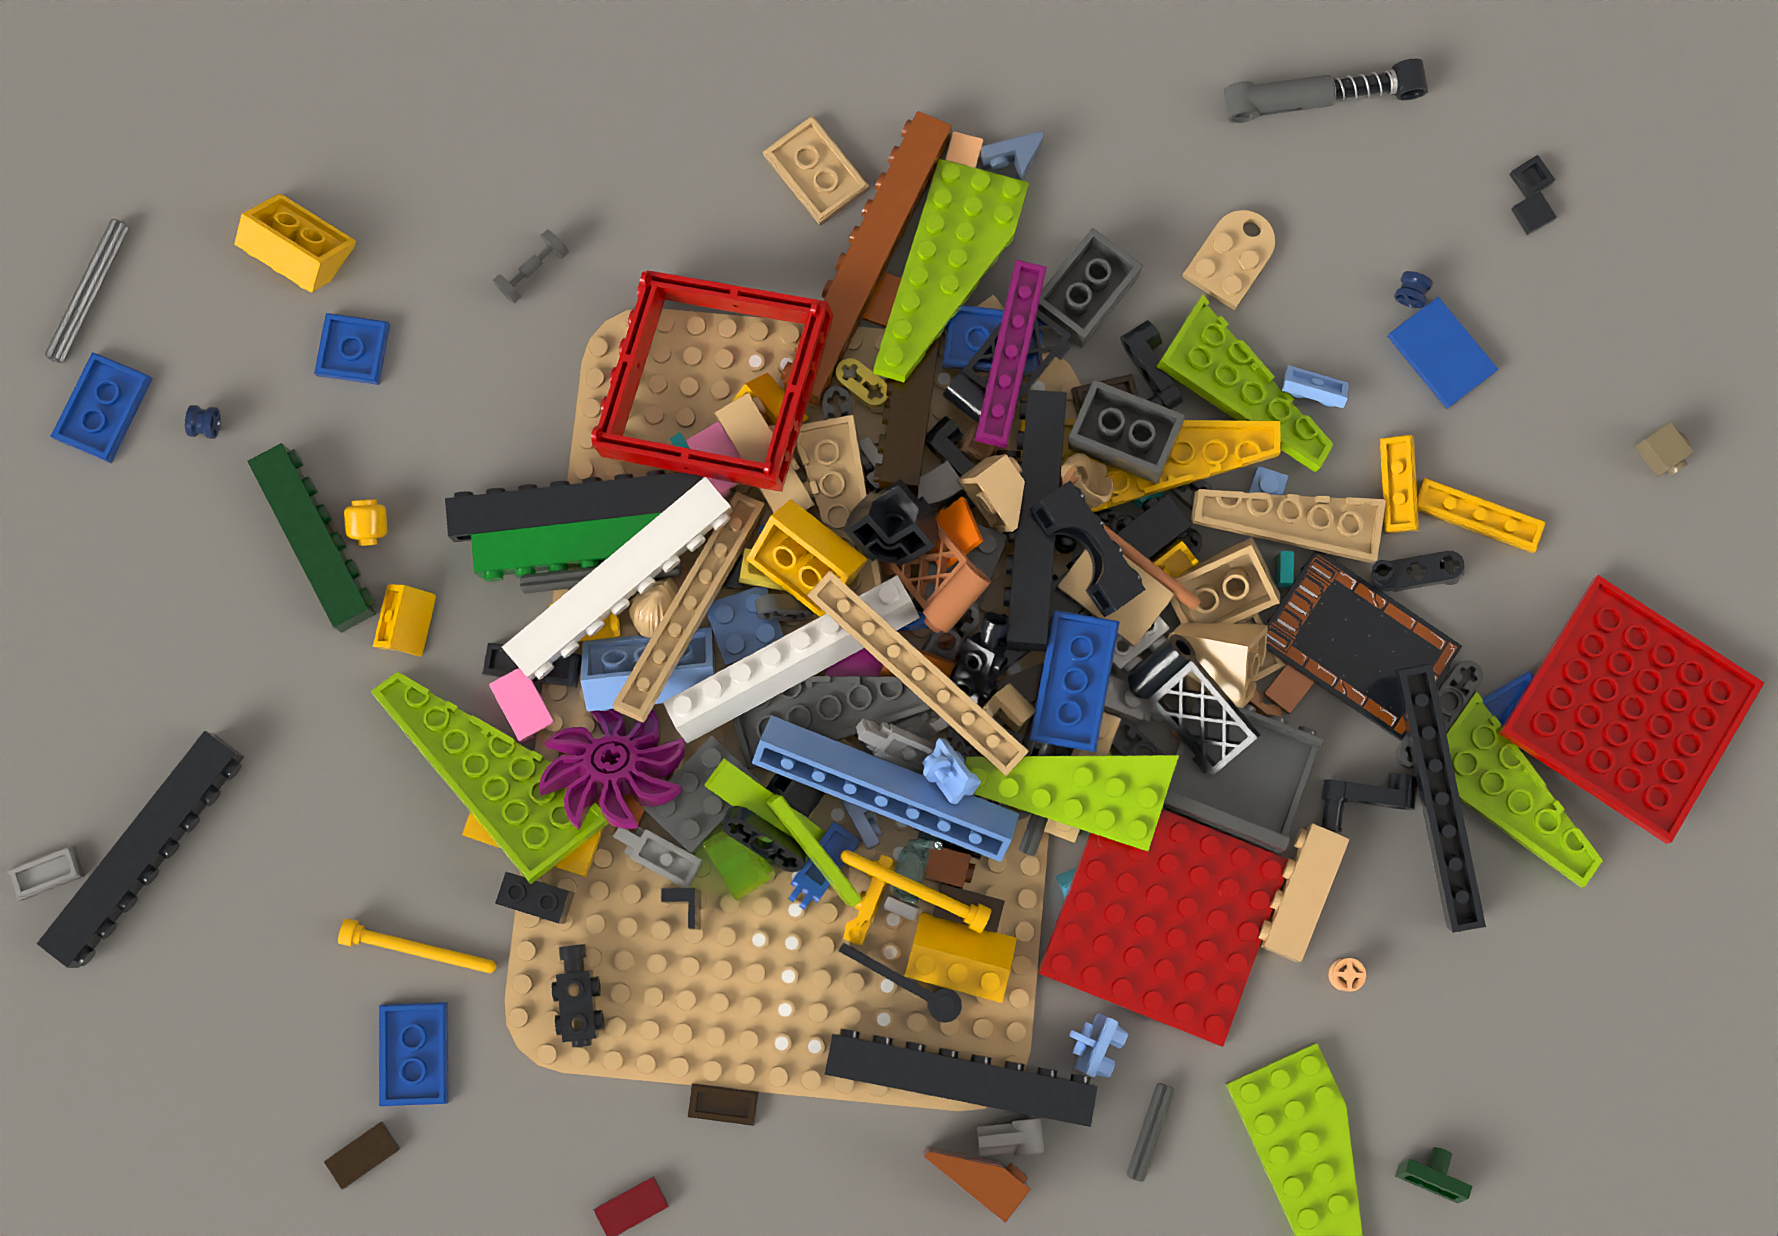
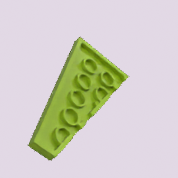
[1156,294,1334,473]
[1446,691,1603,888]
[965,755,1179,851]

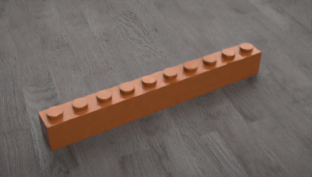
[781,111,952,407]

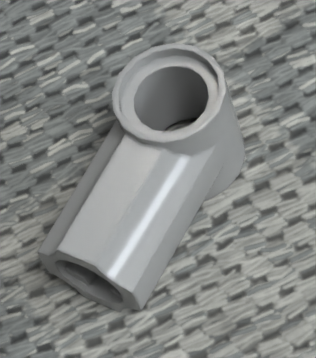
[976,1117,1045,1156]

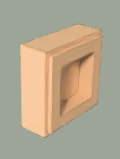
[945,131,983,168]

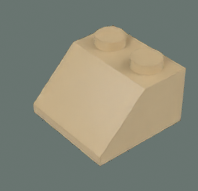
[957,454,1025,532]

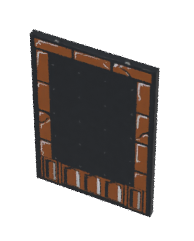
[1266,551,1462,741]

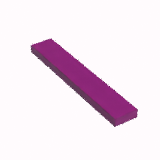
[974,260,1047,448]

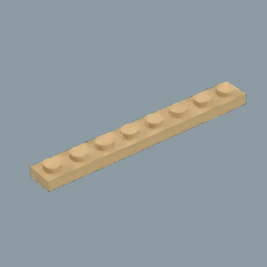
[613,492,766,723]
[807,570,1029,776]

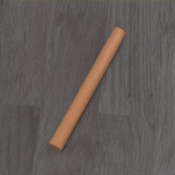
[1104,524,1201,610]

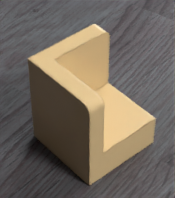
[982,683,1035,732]

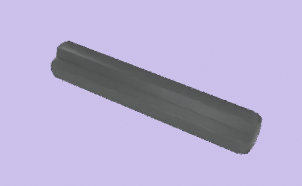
[1127,1083,1174,1182]

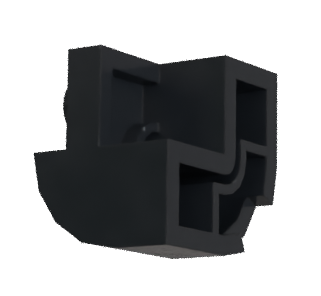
[843,479,938,566]

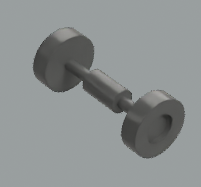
[492,229,569,304]

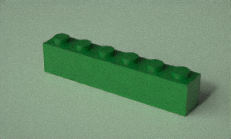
[471,513,661,582]

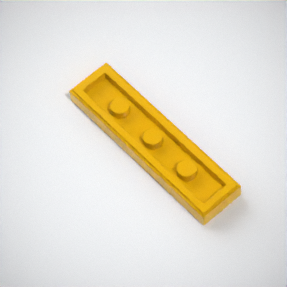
[1417,478,1546,553]

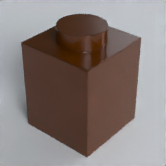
[924,845,976,889]

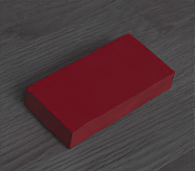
[593,1176,669,1236]

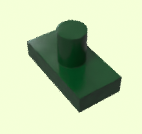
[1395,1147,1473,1204]

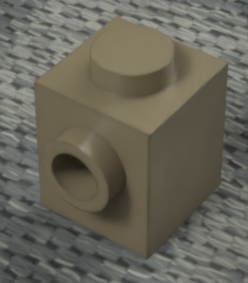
[1634,421,1694,477]

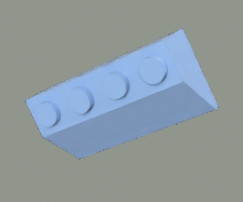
[581,627,716,711]

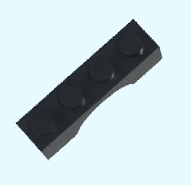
[1029,481,1146,617]

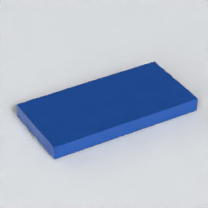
[1030,610,1120,753]

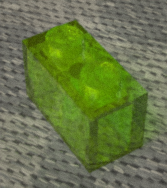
[702,831,773,901]

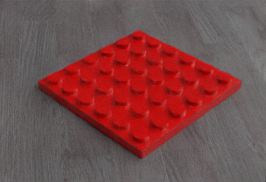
[1498,575,1765,844]
[1037,809,1288,1047]

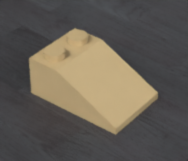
[1170,537,1280,624]

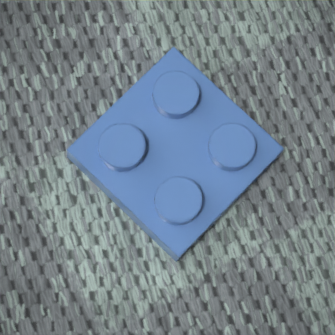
[707,586,784,667]

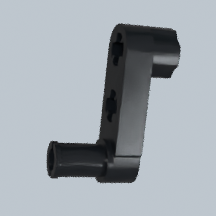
[1120,320,1183,410]
[925,416,975,510]
[1371,551,1465,592]
[1321,773,1418,832]

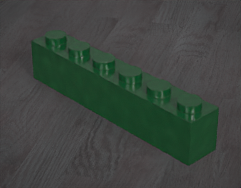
[247,443,376,633]

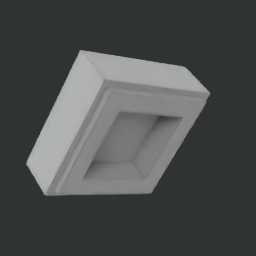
[883,894,919,920]

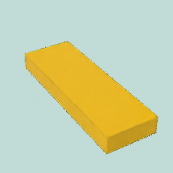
[1380,435,1419,534]

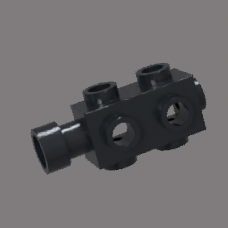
[949,612,1010,706]
[551,944,604,1047]

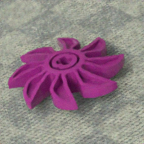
[539,709,686,830]

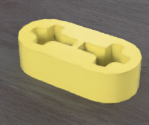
[836,358,889,409]

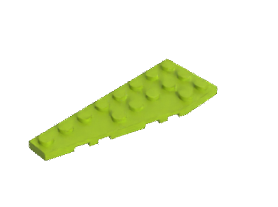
[873,159,1029,382]
[371,671,609,884]
[1225,1043,1363,1236]

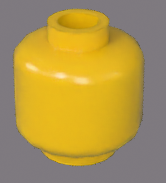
[344,499,388,546]

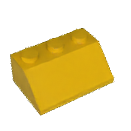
[234,193,357,293]
[746,499,868,617]
[904,912,1017,1003]

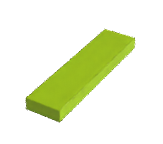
[704,758,826,859]
[765,794,862,907]

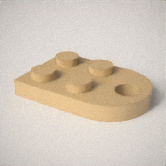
[1182,210,1275,311]

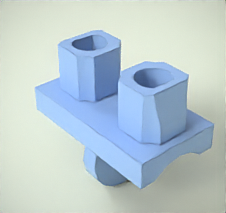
[922,738,981,804]
[1069,1013,1128,1078]

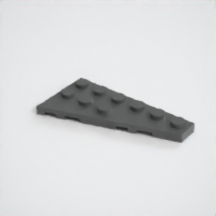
[733,676,932,769]

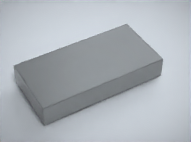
[8,846,84,901]

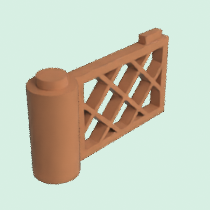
[879,522,991,633]

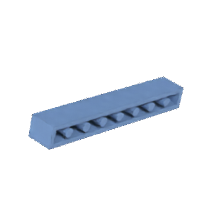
[752,715,1019,862]

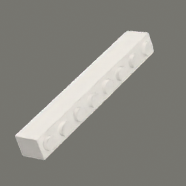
[502,477,732,680]
[663,575,920,744]

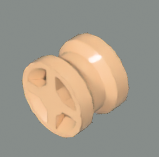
[1328,958,1366,992]

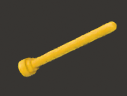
[840,850,991,933]
[338,918,497,973]

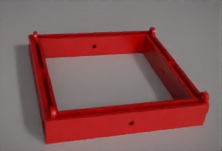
[591,270,833,492]

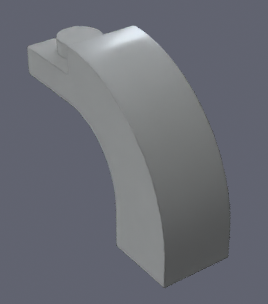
[859,436,964,510]

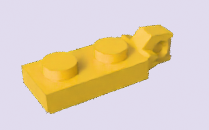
[843,854,896,946]

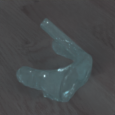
[893,839,942,904]

